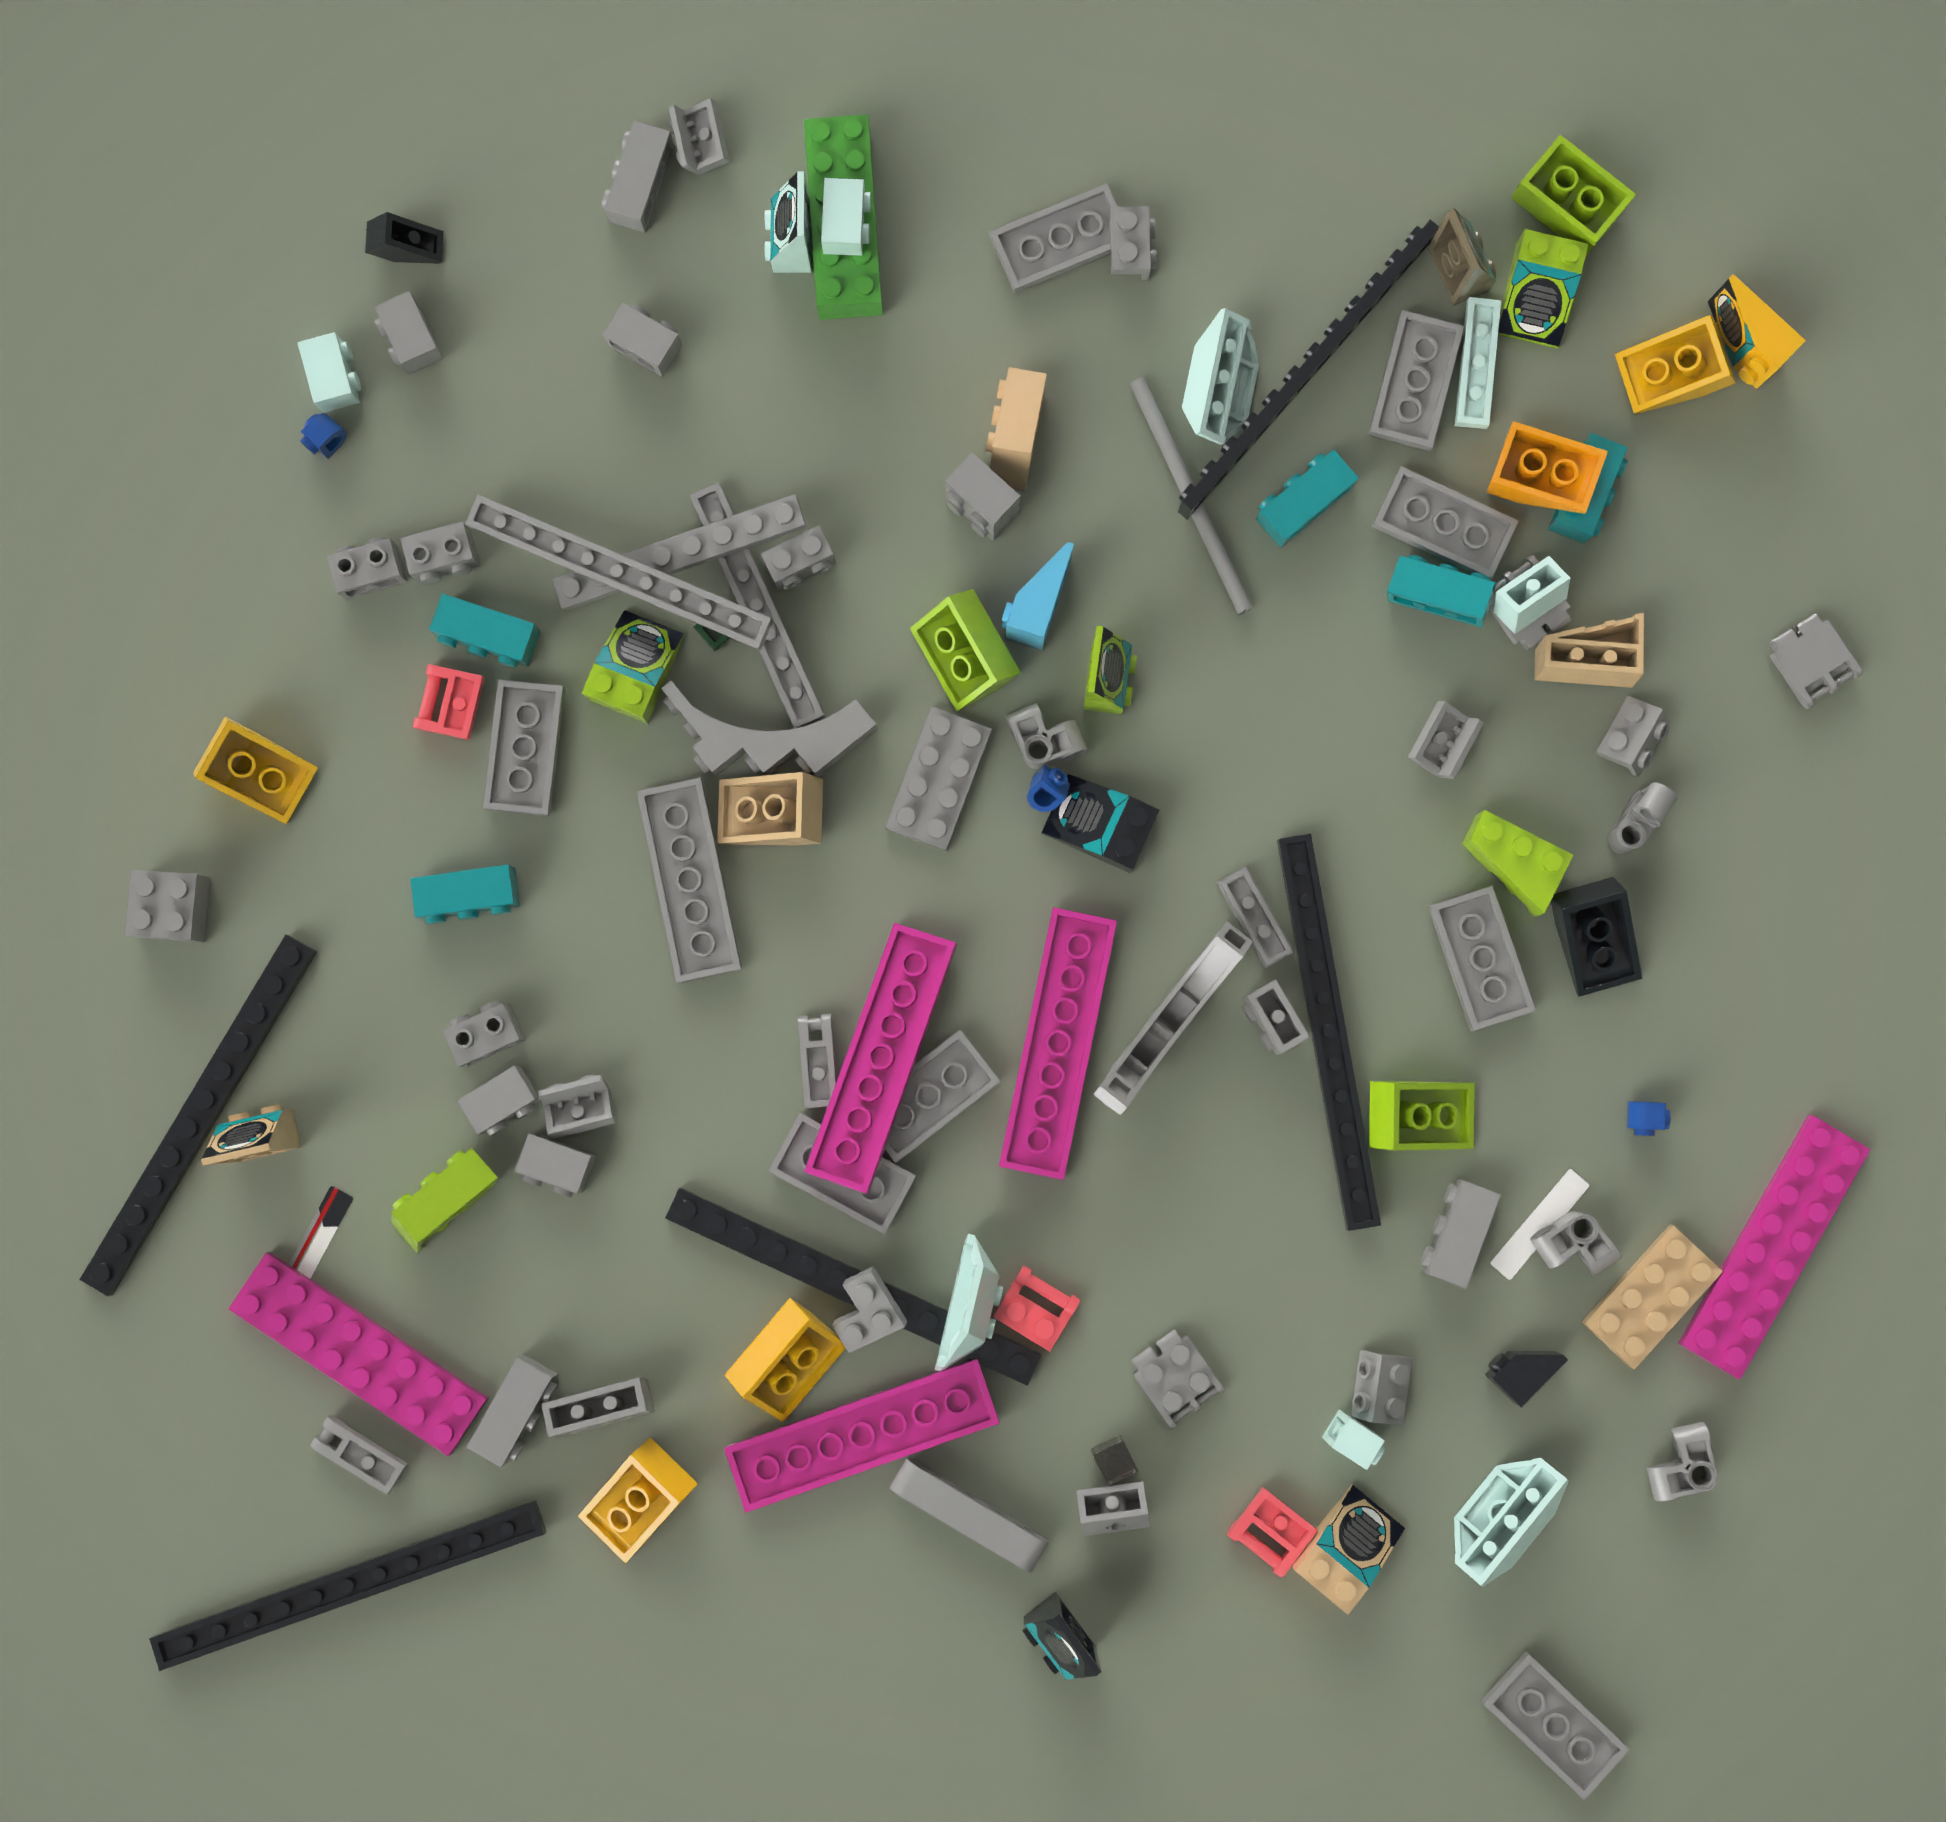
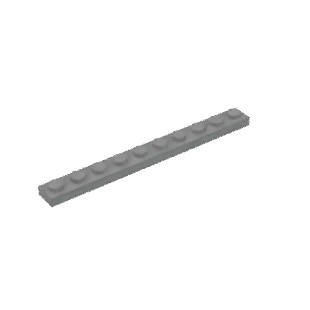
[465,494,774,650]

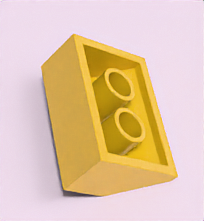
[725,1298,846,1422]

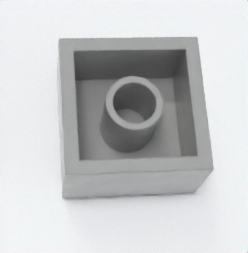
[945,452,1021,541]
[124,869,210,943]

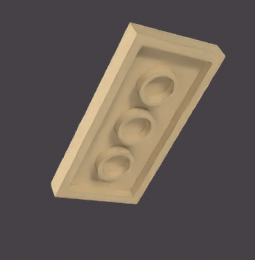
[1581,1225,1723,1370]

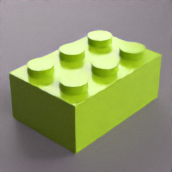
[1511,134,1636,256]

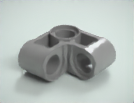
[1006,703,1088,770]
[1607,782,1678,855]
[1530,1211,1621,1277]
[1646,1422,1718,1501]

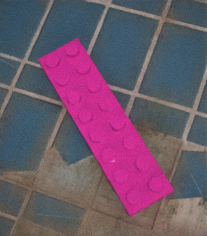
[999,907,1117,1180]
[804,923,957,1195]
[1678,1115,1871,1380]
[228,1252,488,1456]
[724,1358,1000,1513]

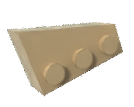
[986,367,1047,491]
[1534,612,1644,688]

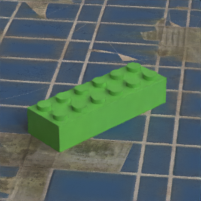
[804,114,883,320]

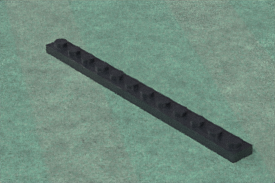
[1178,219,1439,520]
[1277,834,1381,1231]
[79,934,317,1296]
[665,1188,1041,1386]
[149,1500,547,1671]

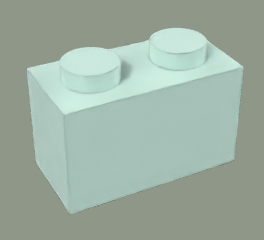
[821,178,871,256]
[297,332,362,413]
[1494,556,1571,634]
[1322,1409,1385,1470]

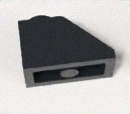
[365,212,444,264]
[1485,1351,1568,1408]

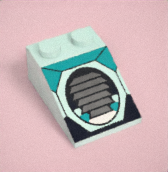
[765,171,812,273]

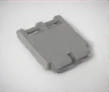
[1489,555,1571,650]
[1769,614,1863,709]
[1131,1329,1226,1429]

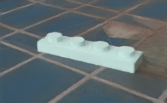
[1454,297,1501,429]

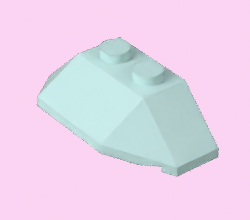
[1182,308,1259,445]
[935,1234,1003,1371]
[1454,1458,1569,1587]

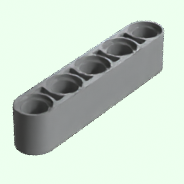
[890,1457,1048,1572]

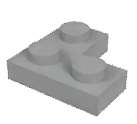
[832,1266,907,1353]

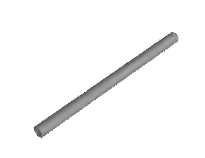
[1130,377,1253,615]

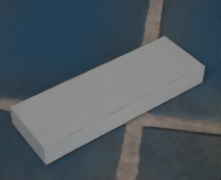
[1217,867,1294,969]

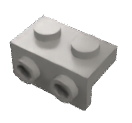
[669,98,730,176]
[1110,206,1156,280]
[1596,696,1669,777]
[1408,701,1484,779]
[538,1075,615,1140]
[1351,1350,1413,1425]

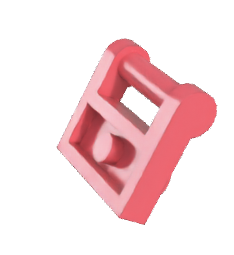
[412,664,485,741]
[993,1265,1081,1352]
[1227,1486,1318,1578]

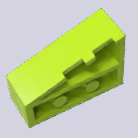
[1462,810,1574,917]
[391,1148,498,1253]

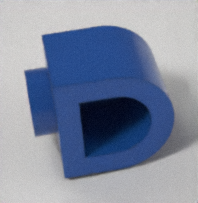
[300,413,347,459]
[1027,765,1070,812]
[1627,1101,1671,1136]

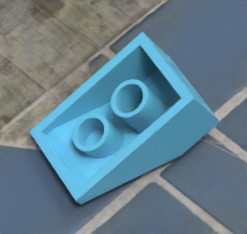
[1001,542,1074,650]

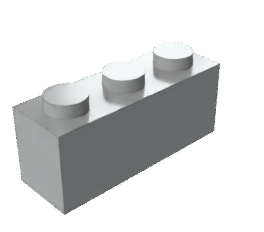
[602,120,674,233]
[1421,1179,1501,1289]
[466,1354,558,1467]
[541,1377,655,1438]

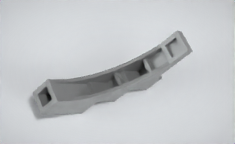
[661,681,878,777]
[1094,922,1253,1115]

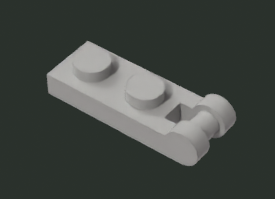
[798,1013,837,1108]
[310,1415,408,1495]

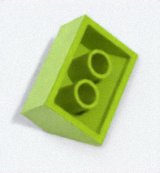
[910,589,1021,712]

